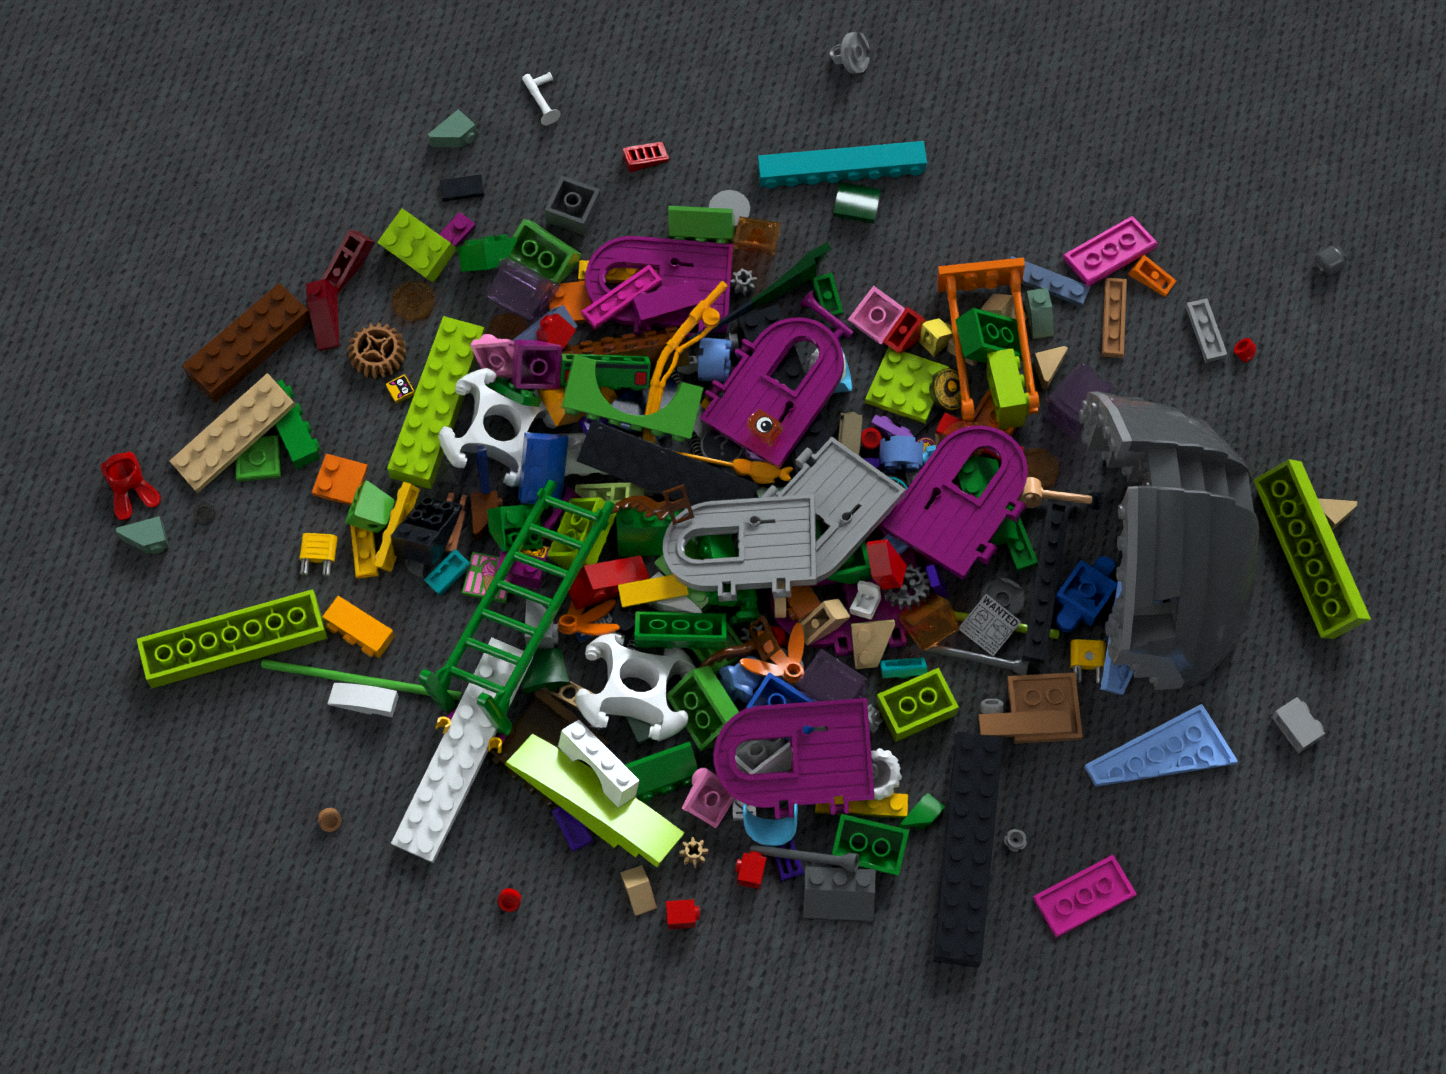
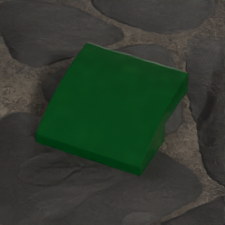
[833,182,881,224]
[521,648,571,695]

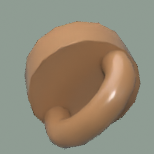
[317,808,342,832]

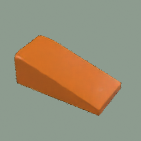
[1128,255,1176,297]

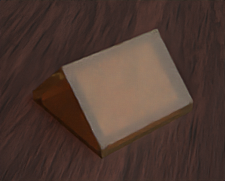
[733,216,781,255]
[897,592,960,652]

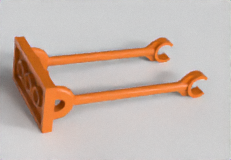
[937,257,1040,421]

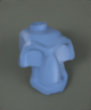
[718,655,765,704]

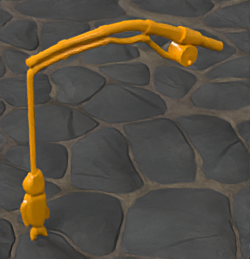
[642,281,794,484]

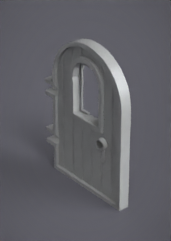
[760,437,906,583]
[663,494,817,602]

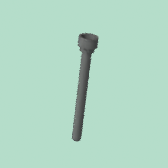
[922,642,1029,676]
[750,845,859,872]

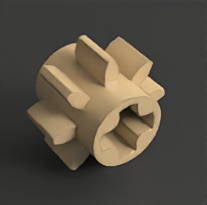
[679,837,708,868]

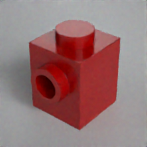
[735,851,766,889]
[666,899,700,930]

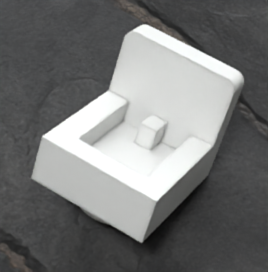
[850,581,881,619]

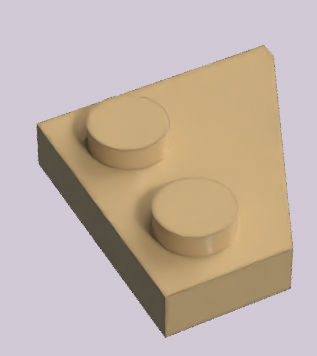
[851,619,895,669]

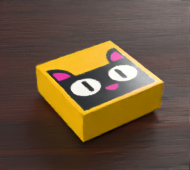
[386,374,415,404]

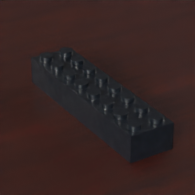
[576,420,758,506]

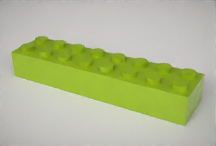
[387,316,485,489]
[1253,459,1371,639]
[137,589,328,688]

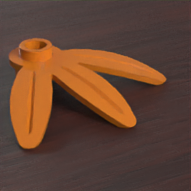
[557,599,620,636]
[739,623,805,684]

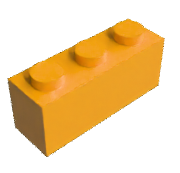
[322,596,395,658]

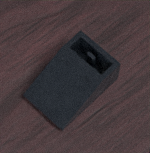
[390,495,462,566]

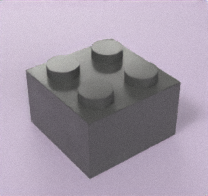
[545,175,601,236]

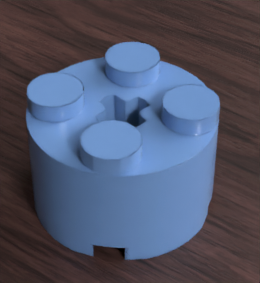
[698,338,732,383]
[879,436,924,476]

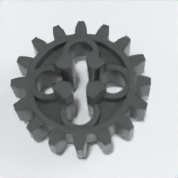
[882,563,930,610]

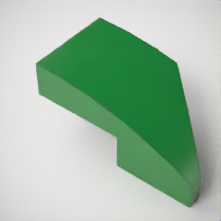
[899,793,945,830]

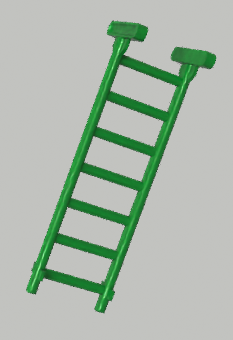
[419,479,615,736]

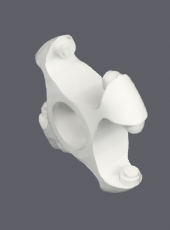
[438,368,556,488]
[575,631,696,742]

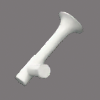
[522,72,561,125]

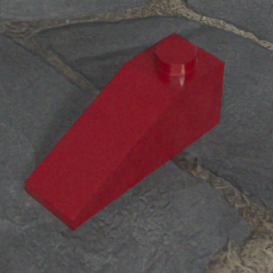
[321,230,375,294]
[306,279,340,351]

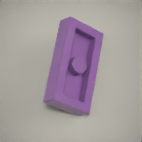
[871,415,914,438]

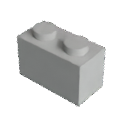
[1271,697,1325,753]

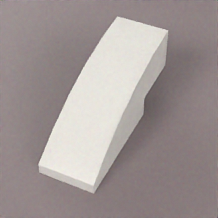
[328,683,399,717]

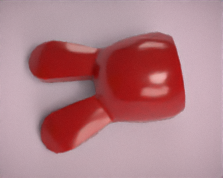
[101,451,161,520]

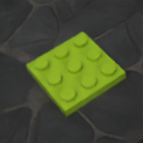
[865,347,949,424]

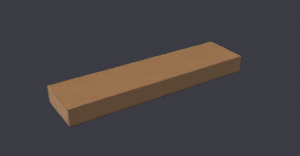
[1101,277,1127,358]
[978,710,1072,737]

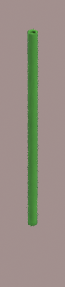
[261,659,462,701]

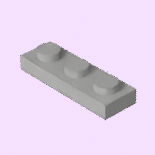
[1186,298,1227,363]

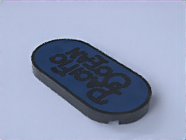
[612,371,678,436]

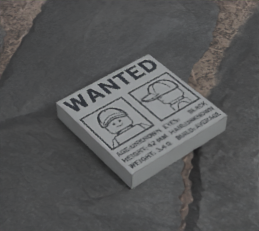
[958,594,1021,656]

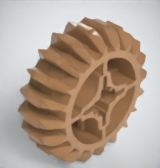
[347,322,406,379]

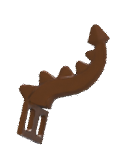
[611,484,695,525]
[699,615,780,668]

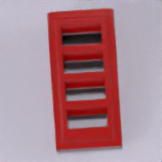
[623,142,669,173]

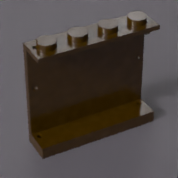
[488,689,611,808]

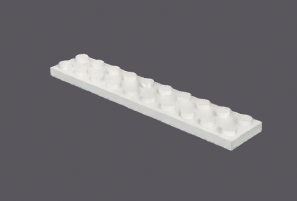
[391,637,533,863]

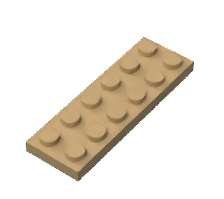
[170,373,296,493]

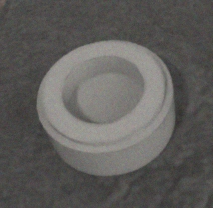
[981,699,1003,714]

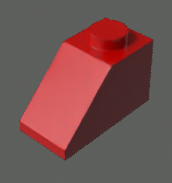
[882,306,927,354]
[536,313,576,350]
[866,539,907,590]

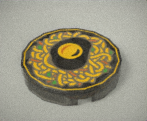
[929,368,962,412]

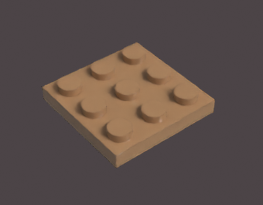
[1007,672,1083,744]

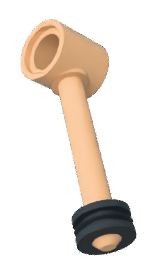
[1020,477,1103,510]

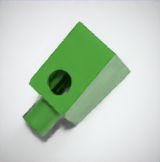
[345,480,395,533]

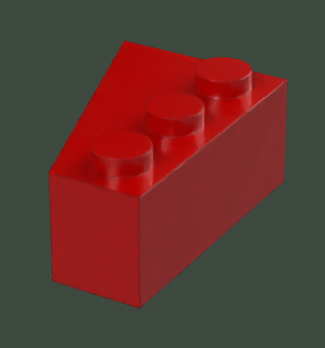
[569,556,650,610]

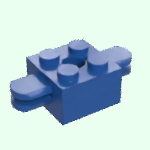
[1054,556,1118,633]

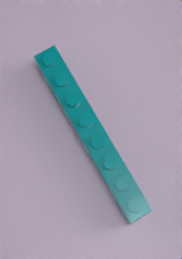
[758,141,927,189]

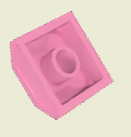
[848,286,905,345]
[471,334,514,379]
[682,768,735,828]

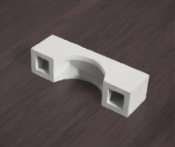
[558,720,640,808]

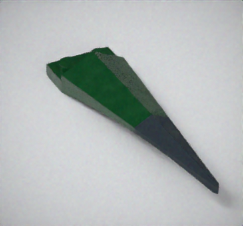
[686,242,831,342]

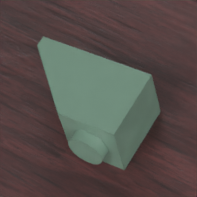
[428,109,477,147]
[1024,288,1054,340]
[116,516,169,554]

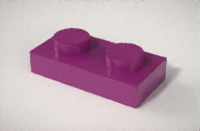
[439,212,476,247]

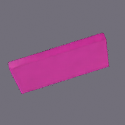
[1063,216,1158,287]
[1033,855,1137,938]

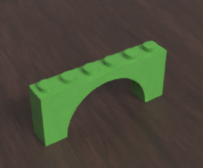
[560,355,703,443]

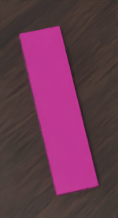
[581,265,662,330]

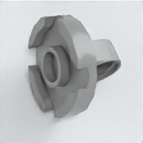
[829,32,870,74]

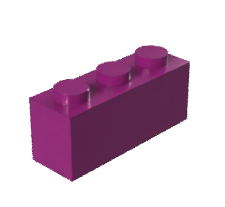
[632,280,702,329]

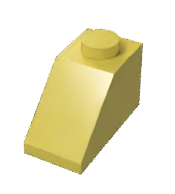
[919,318,953,357]

